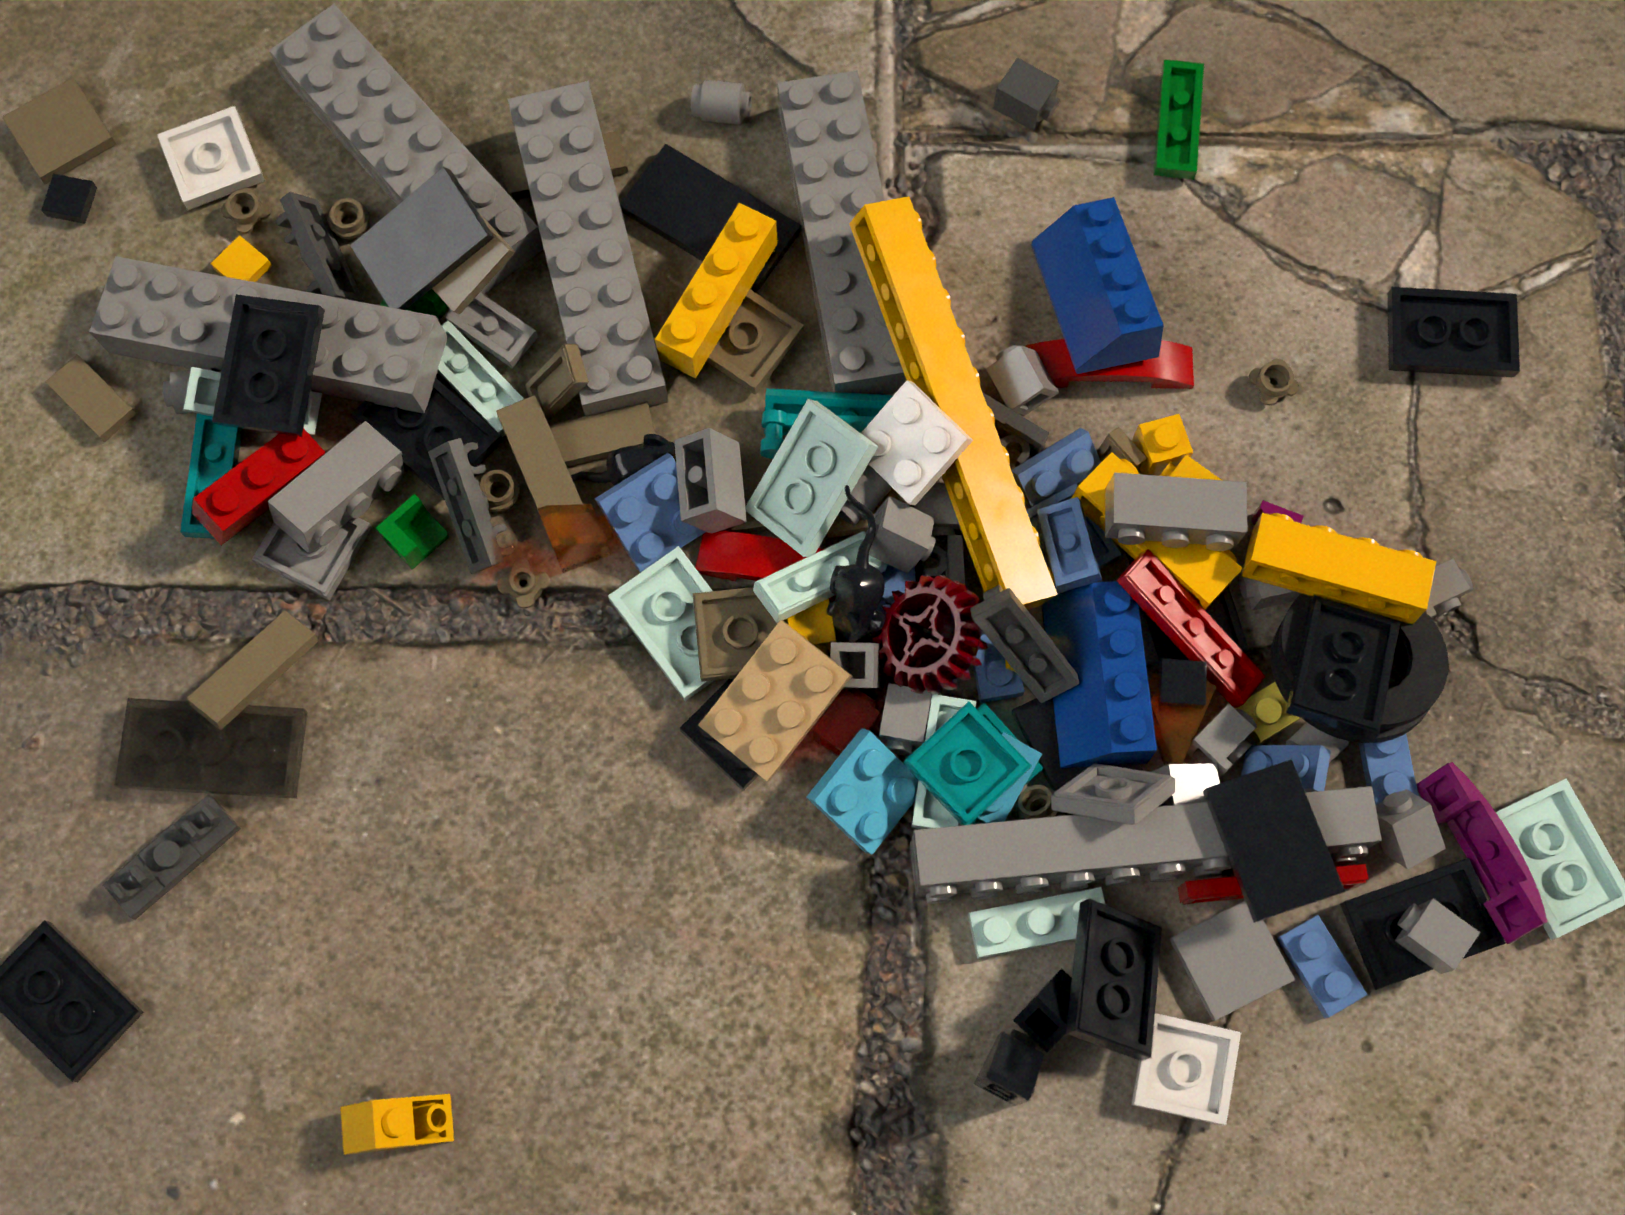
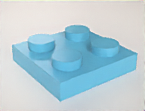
[806,728,918,855]

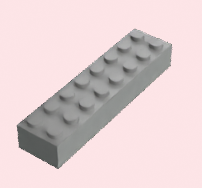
[269,4,544,295]
[777,70,906,395]
[507,81,668,416]
[89,256,448,413]

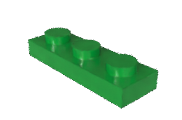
[1153,59,1204,180]

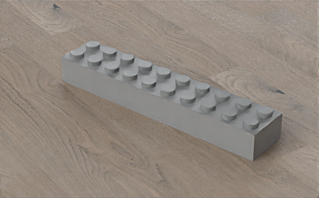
[910,786,1382,904]

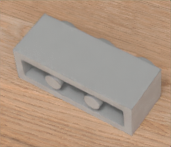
[268,421,405,554]
[1105,472,1247,551]

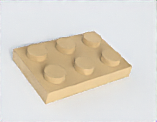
[698,620,852,781]

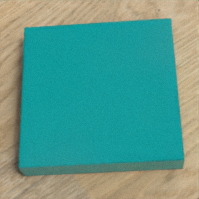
[903,701,1032,825]

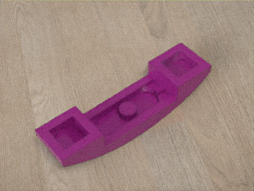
[1416,762,1547,944]

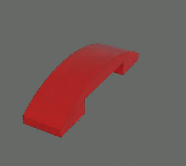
[1026,339,1194,389]
[695,531,836,602]

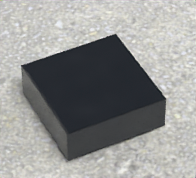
[41,174,97,224]
[1158,659,1207,709]

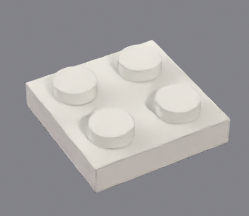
[157,106,265,210]
[861,380,973,505]
[1131,1013,1241,1126]

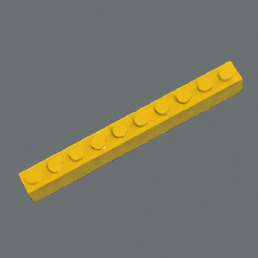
[849,196,1058,610]

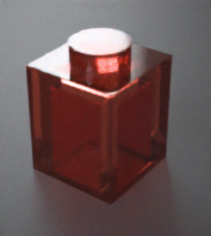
[813,688,880,757]

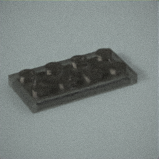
[114,698,308,799]

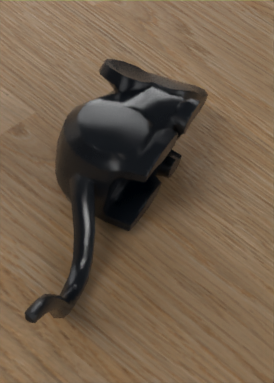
[571,434,676,486]
[827,485,886,643]

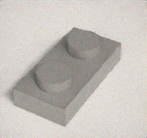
[444,293,538,369]

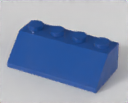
[1031,197,1164,374]
[1041,581,1157,768]

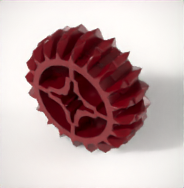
[872,575,989,695]

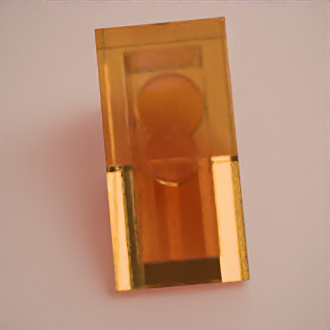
[538,504,614,573]
[1148,672,1217,766]

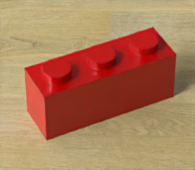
[192,428,326,546]

